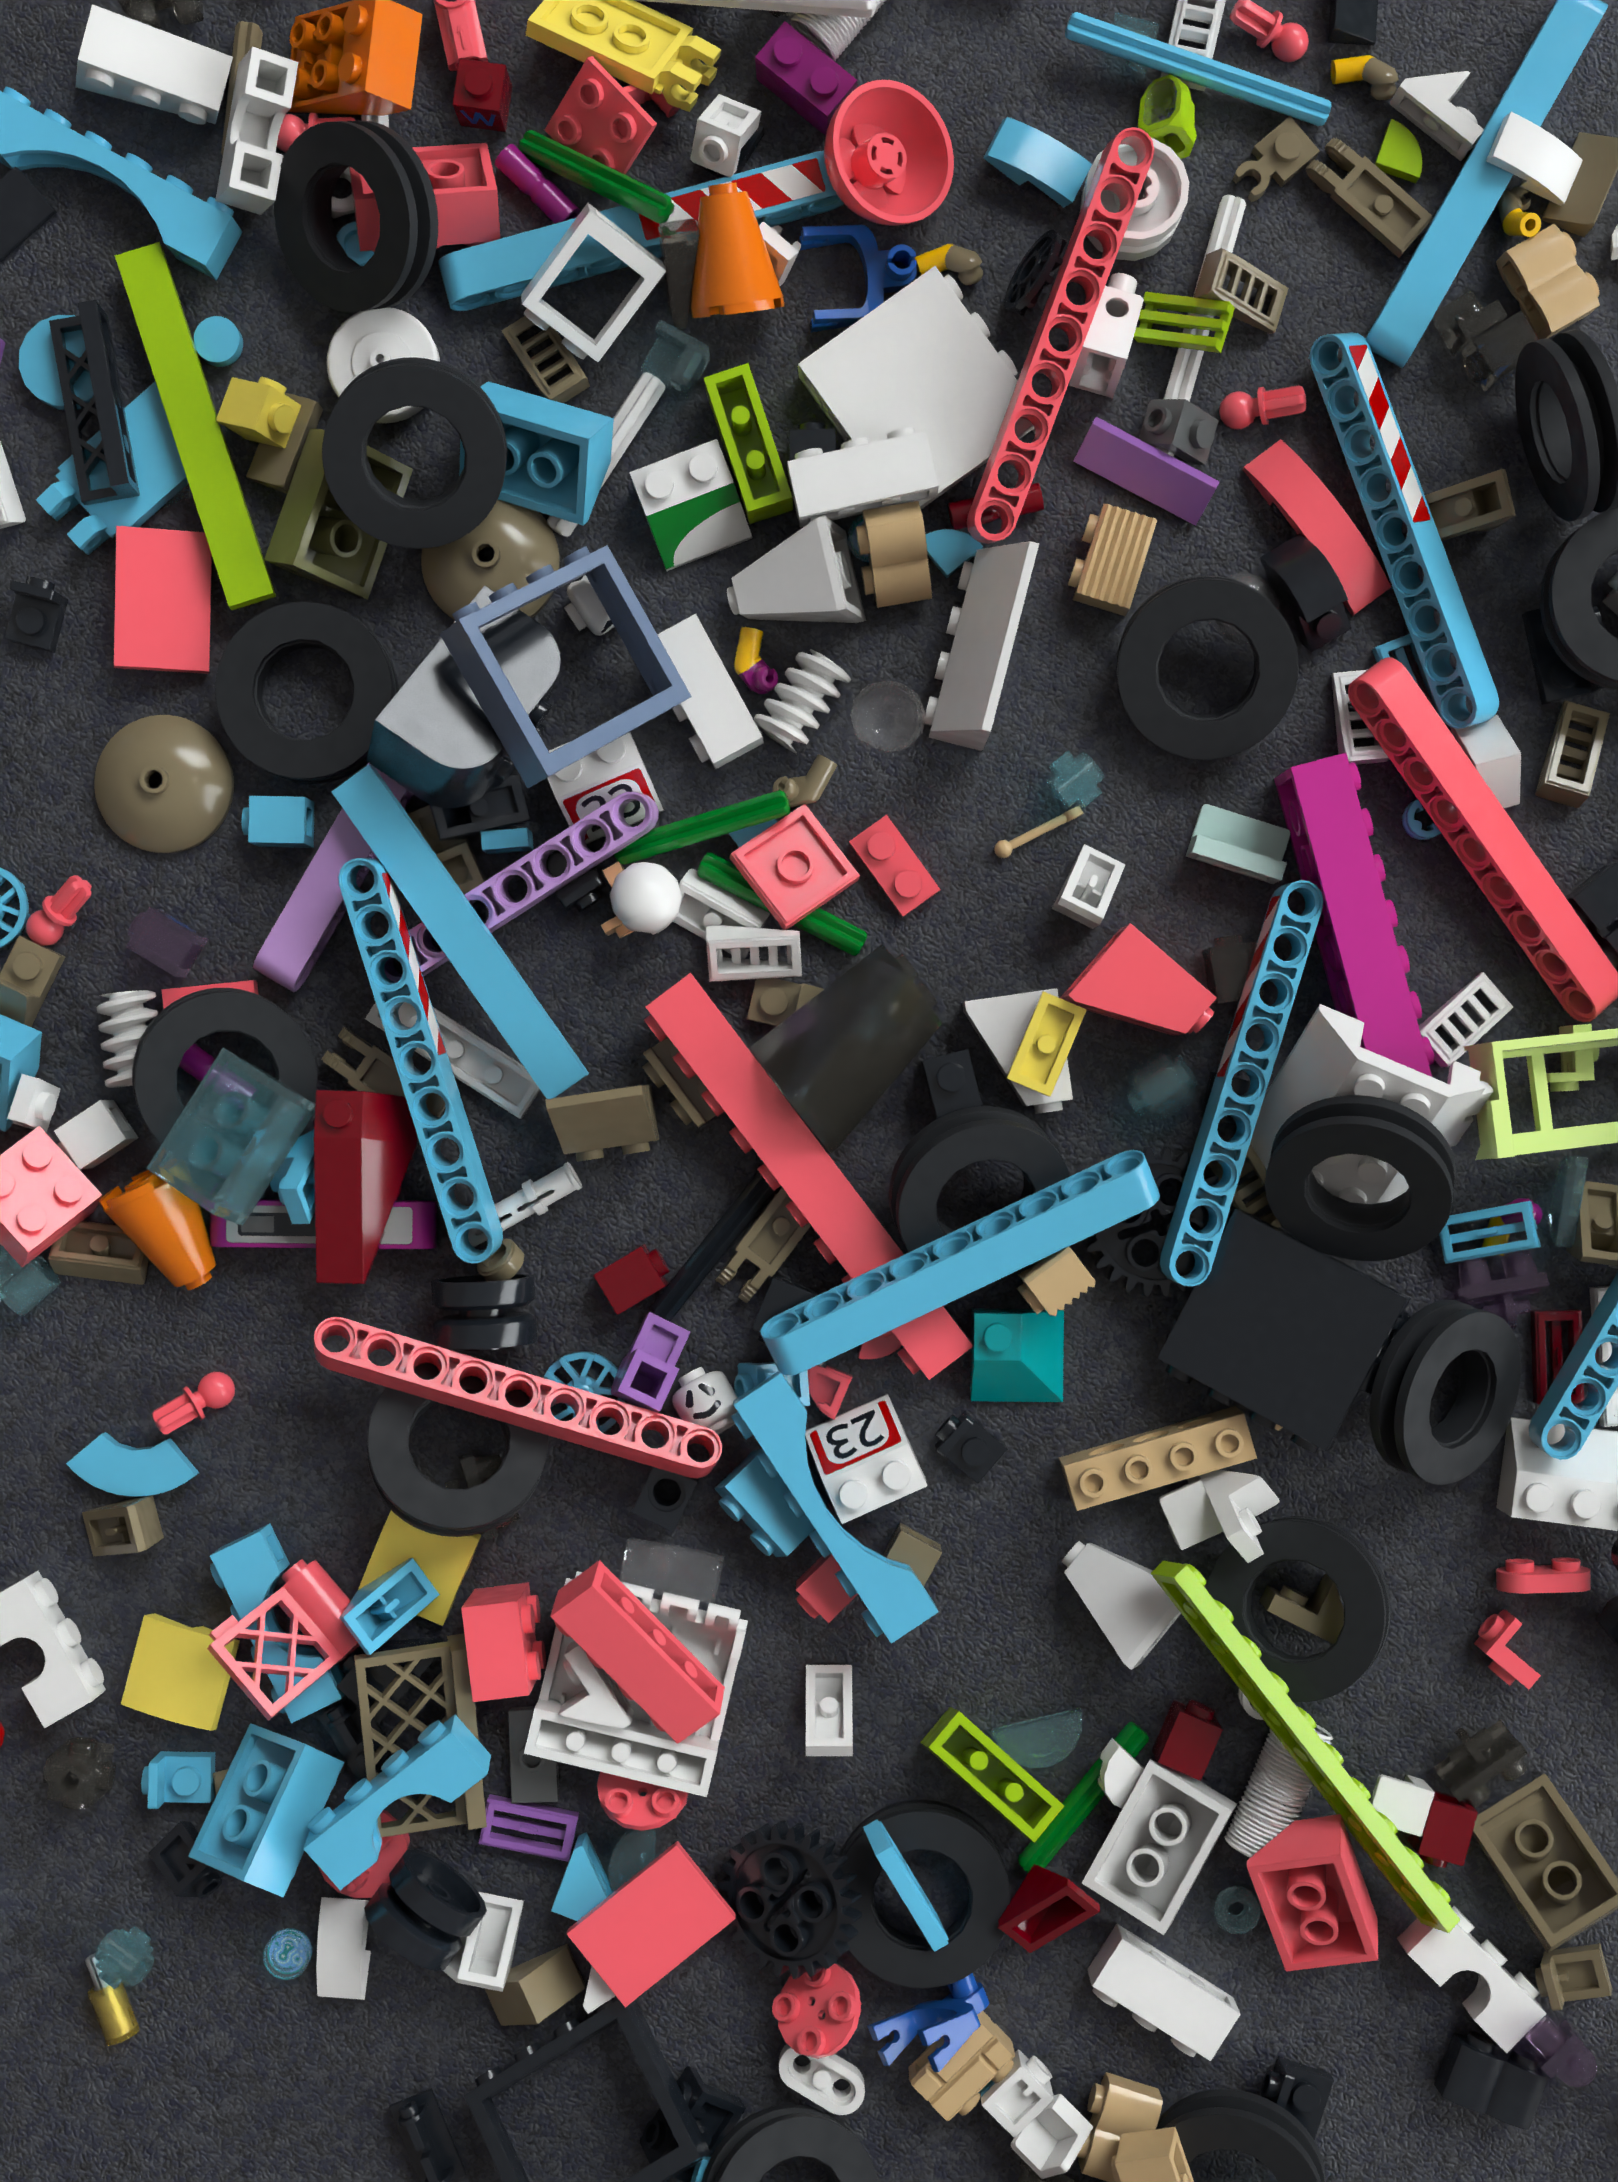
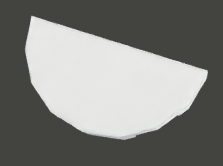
[1098,1738,1145,1809]

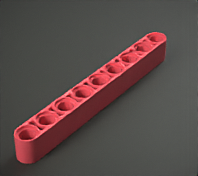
[967,127,1154,544]
[1348,657,1618,1022]
[314,1317,722,1479]

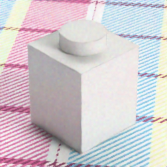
[54,1100,138,1170]

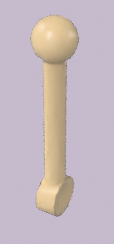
[994,805,1084,858]

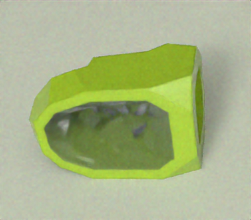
[1138,74,1197,159]

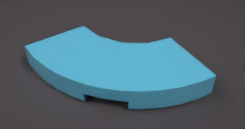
[66,1432,199,1497]

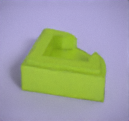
[1374,119,1422,183]

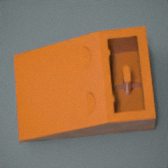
[288,0,423,116]

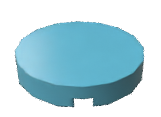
[19,315,94,410]

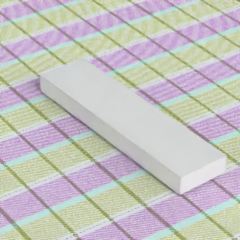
[365,1002,540,1119]

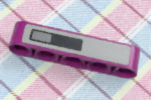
[210,1199,437,1249]

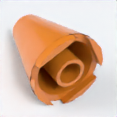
[691,182,784,318]
[98,1157,216,1290]

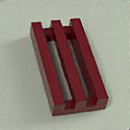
[1531,1309,1584,1404]

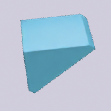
[340,1558,440,1655]
[551,1832,614,1921]

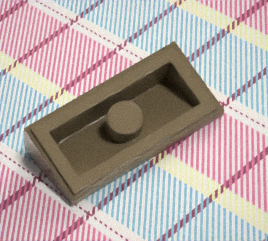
[1541,132,1618,238]
[246,393,323,494]
[48,1221,149,1285]

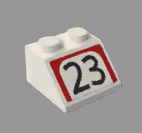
[547,732,664,844]
[805,1394,927,1524]

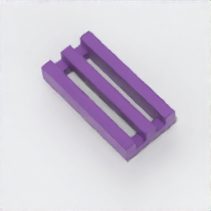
[479,1794,579,1862]

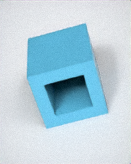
[241,796,315,848]

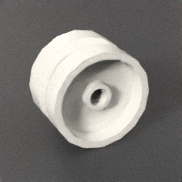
[1080,138,1189,261]

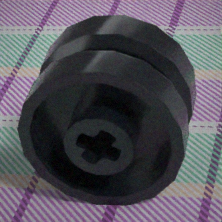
[431,1274,537,1351]
[364,1849,487,1971]

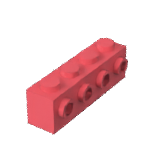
[550,1560,725,1744]

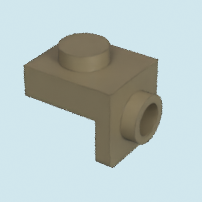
[1535,1943,1613,2011]

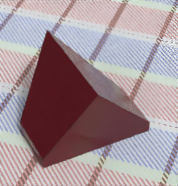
[998,1864,1100,1953]

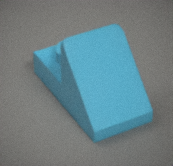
[261,1130,315,1224]

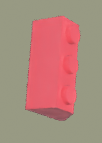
[349,143,500,252]
[1247,1814,1378,1971]

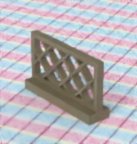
[354,1633,487,1838]

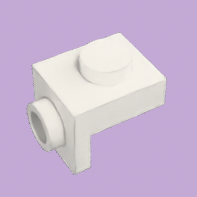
[7,1074,61,1133]

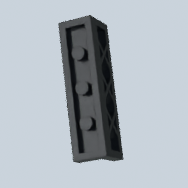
[49,300,140,505]

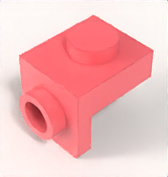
[1474,1609,1541,1690]

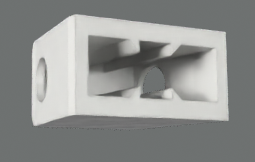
[1069,273,1144,398]

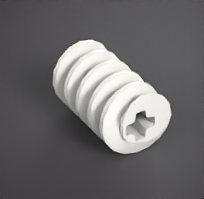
[754,649,851,754]
[96,990,158,1088]

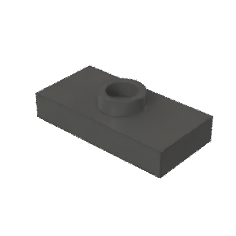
[508,1706,559,1803]

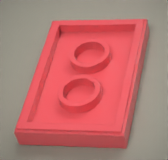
[114,526,212,674]
[567,1841,736,2008]

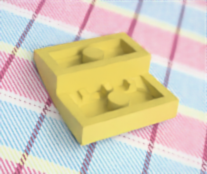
[358,1510,481,1626]
[121,1613,240,1731]

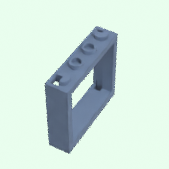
[440,545,692,788]

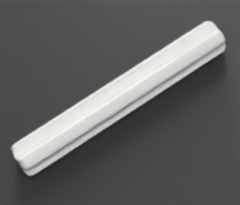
[547,372,665,537]

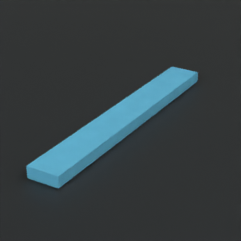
[331,764,589,1099]

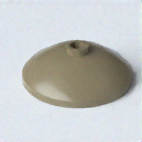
[421,499,560,621]
[94,715,234,853]

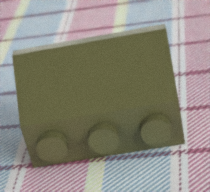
[264,428,413,600]

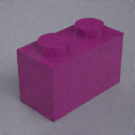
[755,21,857,136]

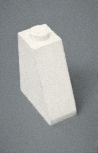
[962,988,1073,1114]

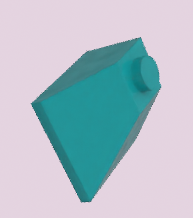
[970,1308,1064,1402]

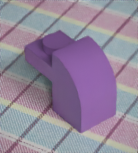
[611,1312,690,1412]

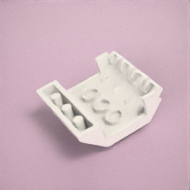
[1250,1004,1493,1204]
[524,1571,748,1797]

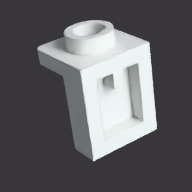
[690,94,761,177]
[980,2049,1054,2138]

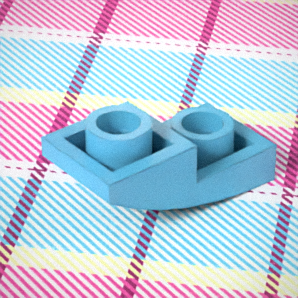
[983,117,1092,208]

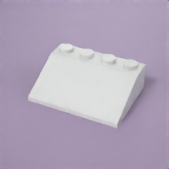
[923,541,1039,751]

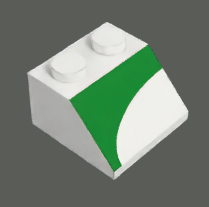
[629,439,752,571]

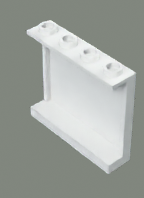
[798,266,1035,509]

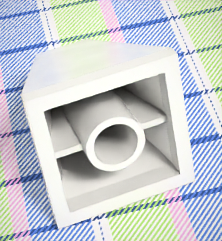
[727,516,866,623]
[1062,1541,1181,1670]

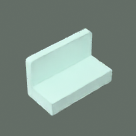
[1186,804,1290,884]

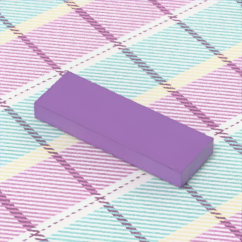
[1073,417,1220,526]

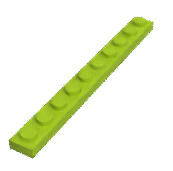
[1150,1561,1460,1933]

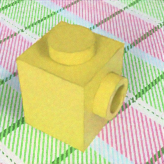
[216,377,301,449]

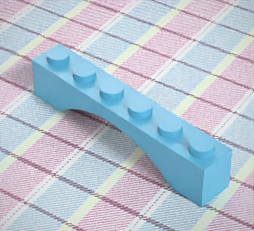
[0,87,242,280]
[731,1371,939,1644]

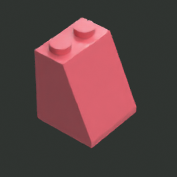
[1060,923,1217,1036]

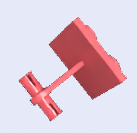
[545,56,680,175]

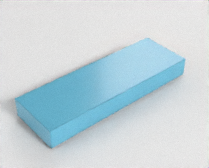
[863,1819,949,1952]

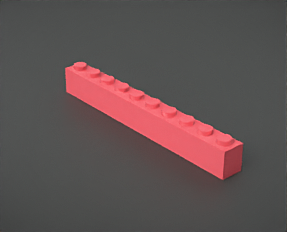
[644,973,973,1380]

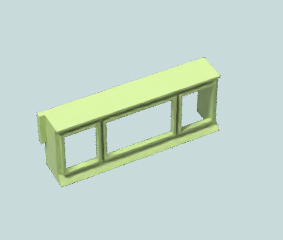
[1464,1028,1618,1160]

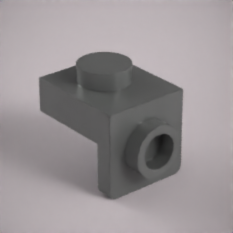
[1139,399,1219,465]

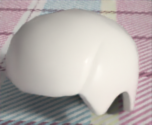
[610,862,682,935]

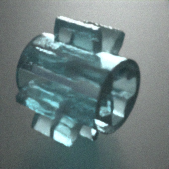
[1046,751,1105,809]
[95,1926,154,1989]

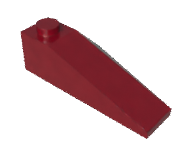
[314,1090,418,1284]

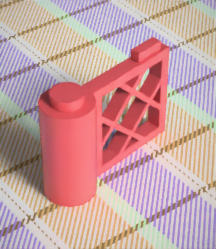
[207,1559,360,1721]

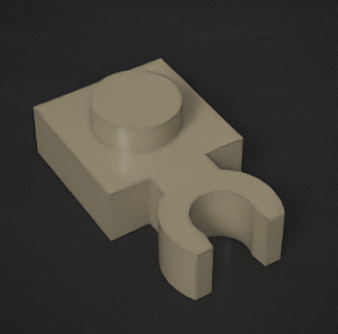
[1232,116,1320,202]

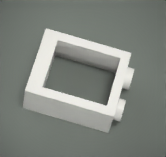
[521,203,666,362]

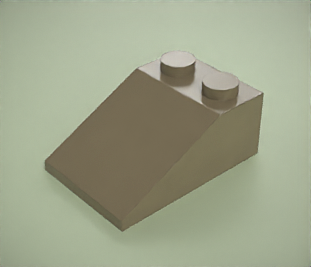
[545,1085,659,1162]
[1473,1774,1618,1953]

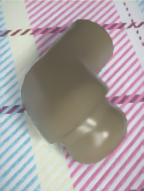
[772,754,838,808]

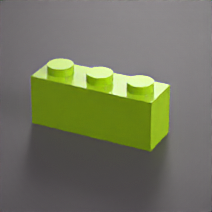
[704,363,793,524]
[920,1707,1064,1843]

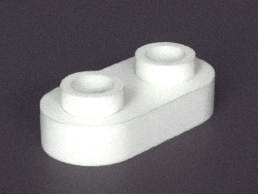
[779,2044,865,2115]

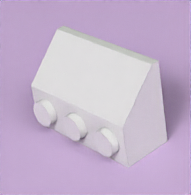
[1496,1417,1618,1531]
[1082,1759,1237,1935]

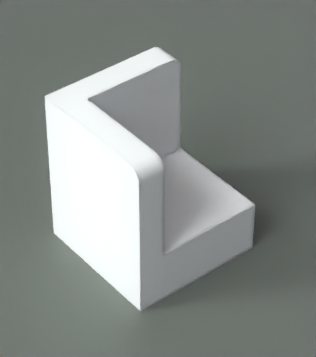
[1159,1476,1224,1550]
[1370,1774,1435,1837]
[1011,2094,1093,2179]

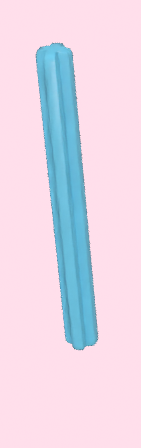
[1065,12,1331,126]

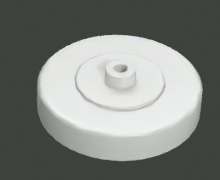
[327,307,440,423]

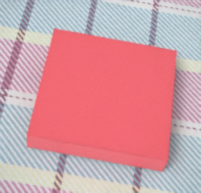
[729,804,860,930]

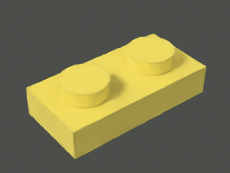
[1006,991,1087,1097]

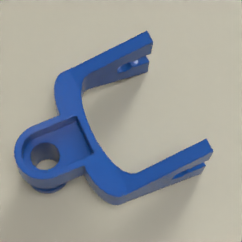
[798,225,917,333]
[867,1973,990,2072]

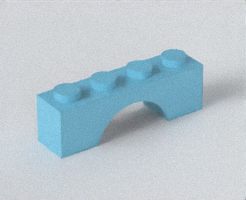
[210,1523,345,1723]
[303,1714,491,1890]

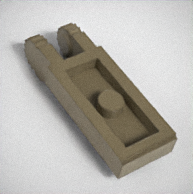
[1306,137,1434,258]
[321,1027,446,1117]
[715,1186,811,1303]

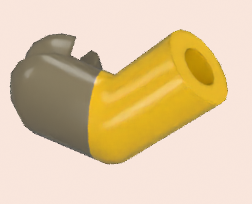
[1330,55,1399,100]
[1497,186,1541,237]
[914,244,983,285]

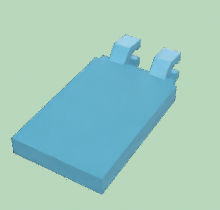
[36,382,188,555]

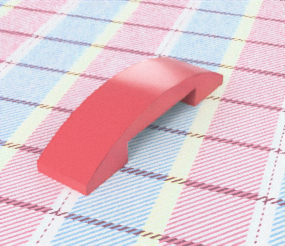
[1243,439,1391,616]

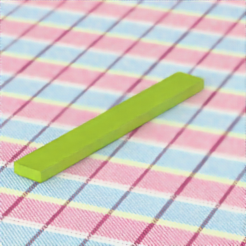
[115,242,276,610]

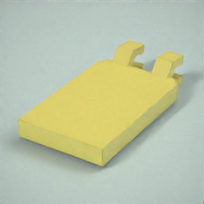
[526,0,721,112]

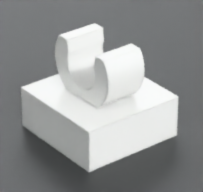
[759,222,801,286]

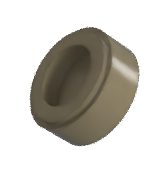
[477,1239,524,1281]

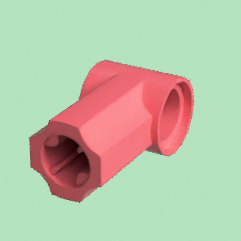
[433,0,488,71]

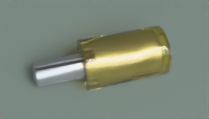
[85,1953,140,2046]

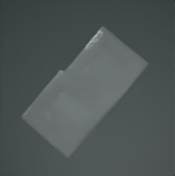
[619,1538,725,1603]

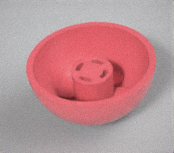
[824,80,954,226]

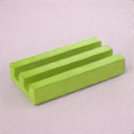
[1133,292,1235,353]

